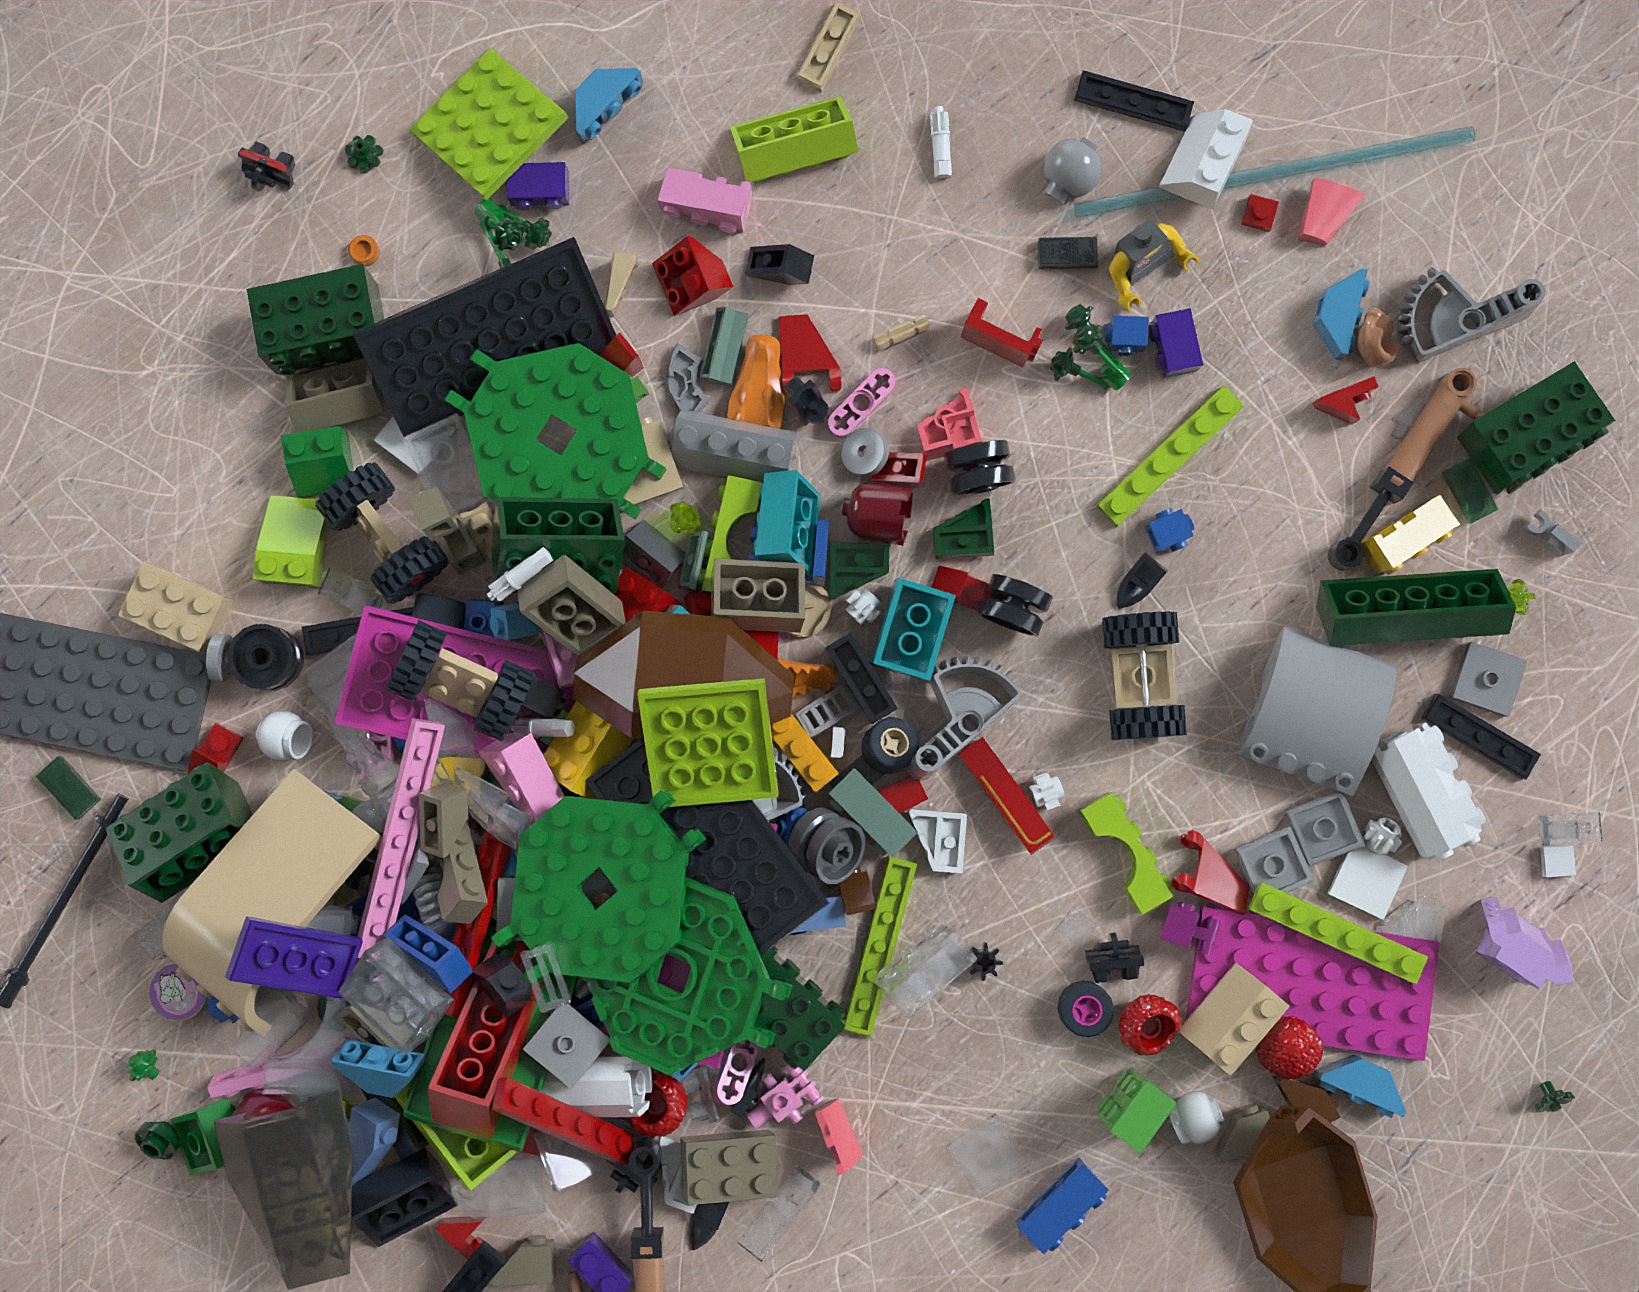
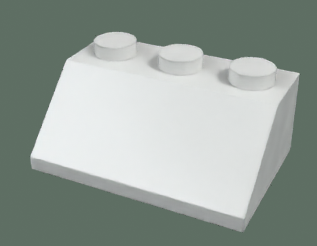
[1159,109,1253,209]

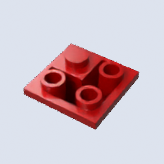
[652,236,734,316]

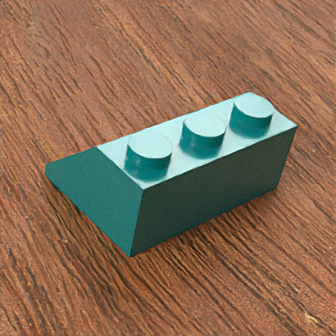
[754,470,821,576]
[869,578,956,681]

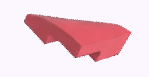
[1298,177,1365,246]
[917,387,982,461]
[815,1098,863,1176]

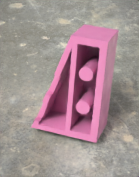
[657,167,753,234]
[478,733,564,828]

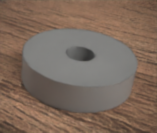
[842,428,889,476]
[206,634,233,682]

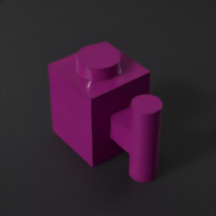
[1160,901,1220,955]

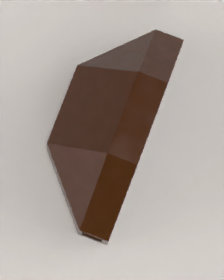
[573,611,794,739]
[1233,1106,1378,1292]

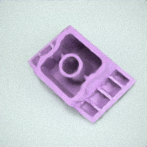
[1475,896,1574,989]

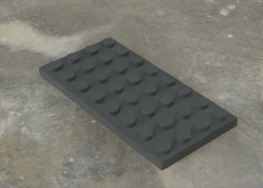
[0,613,211,771]

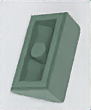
[678,531,710,592]

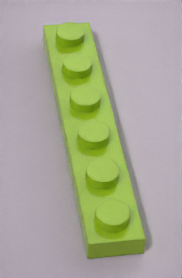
[1096,385,1244,527]
[1248,882,1428,985]

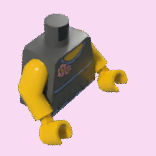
[1109,219,1199,312]

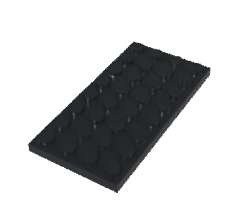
[353,237,616,441]
[585,739,830,957]

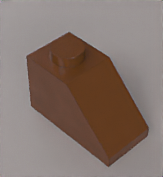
[839,866,876,915]
[1272,1075,1341,1123]

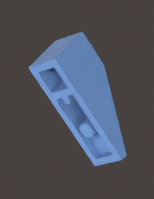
[341,1098,400,1188]

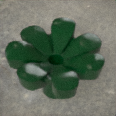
[345,135,384,173]
[1535,1081,1575,1112]

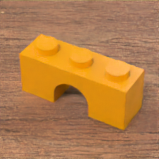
[770,713,839,792]

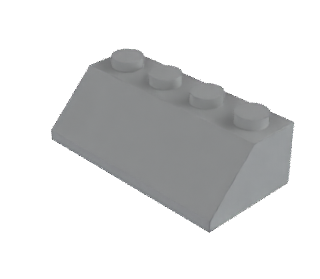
[672,410,797,483]

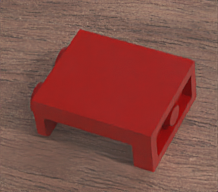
[960,298,1043,368]

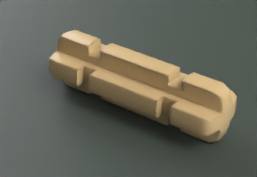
[873,315,930,351]

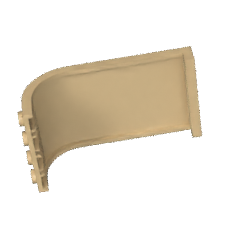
[162,769,382,1036]

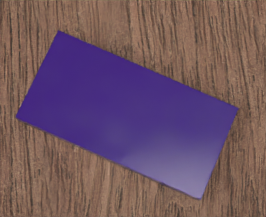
[225,916,363,999]

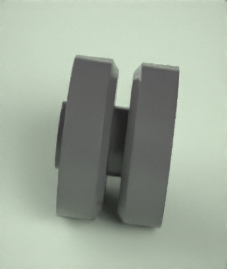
[788,807,865,884]

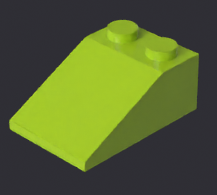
[253,495,328,588]

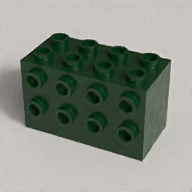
[246,264,384,376]
[1457,361,1616,495]
[491,497,625,593]
[106,762,253,903]
[754,946,846,1071]

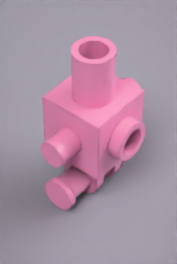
[746,1064,824,1129]

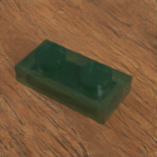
[1441,458,1499,524]
[36,756,101,820]

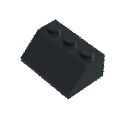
[344,1147,459,1247]

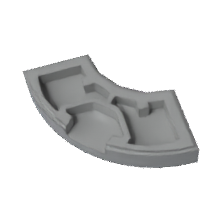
[668,343,710,413]

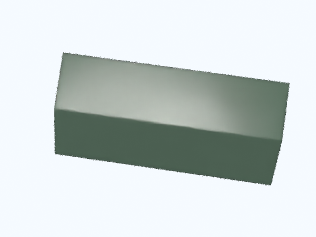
[700,307,749,387]

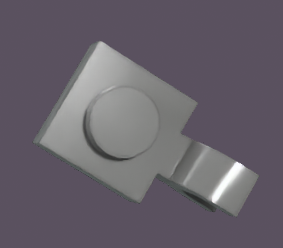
[1522,509,1582,555]

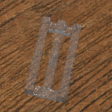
[521,942,571,1013]

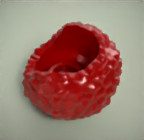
[1119,994,1182,1056]
[1256,1016,1323,1080]
[628,1073,688,1138]

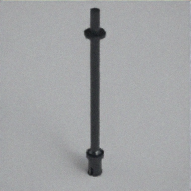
[0,793,129,1009]

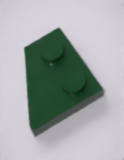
[933,498,995,559]
[830,542,890,600]

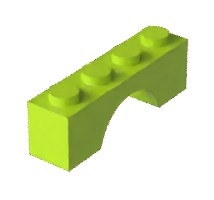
[698,475,763,594]
[1078,792,1173,915]

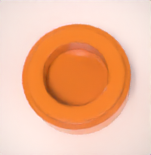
[348,235,380,266]

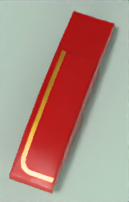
[959,737,1055,855]

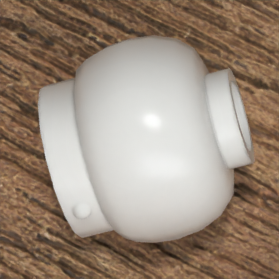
[256,710,313,761]
[1169,1091,1224,1144]

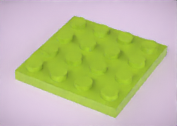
[409,48,569,200]
[637,678,779,807]

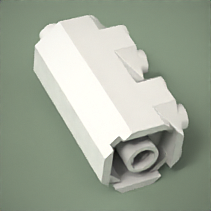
[1371,723,1486,861]
[541,1044,653,1117]

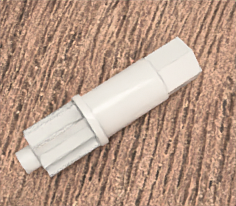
[930,106,952,179]
[487,547,553,601]
[511,717,575,738]

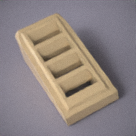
[605,252,639,317]

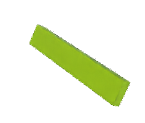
[843,856,917,1038]

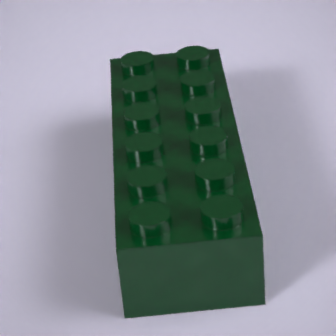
[1316,569,1516,646]

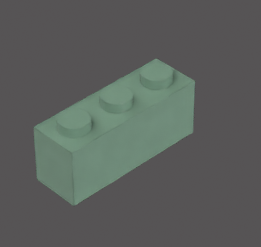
[828,768,918,858]

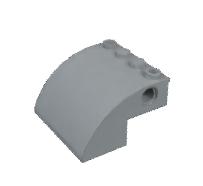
[1239,626,1397,796]

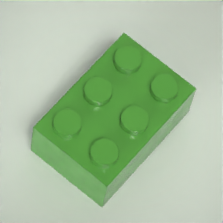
[1097,1067,1177,1154]

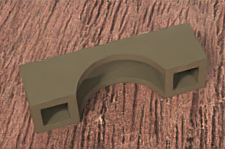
[409,486,486,575]
[437,821,488,924]

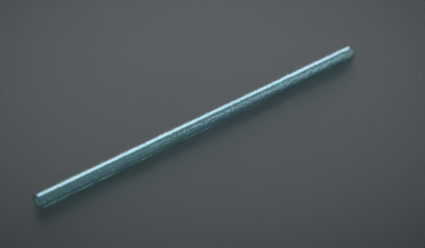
[1074,126,1475,218]

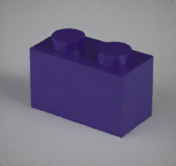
[507,162,569,210]
[1149,308,1203,378]
[568,1232,634,1292]

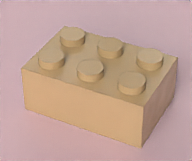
[118,561,235,653]

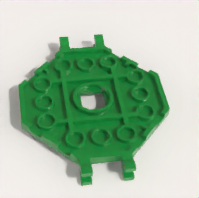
[445,343,667,520]
[491,790,706,985]
[582,877,793,1075]

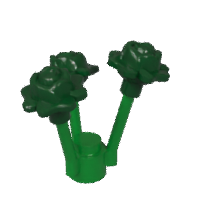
[475,198,552,268]
[1050,304,1131,390]

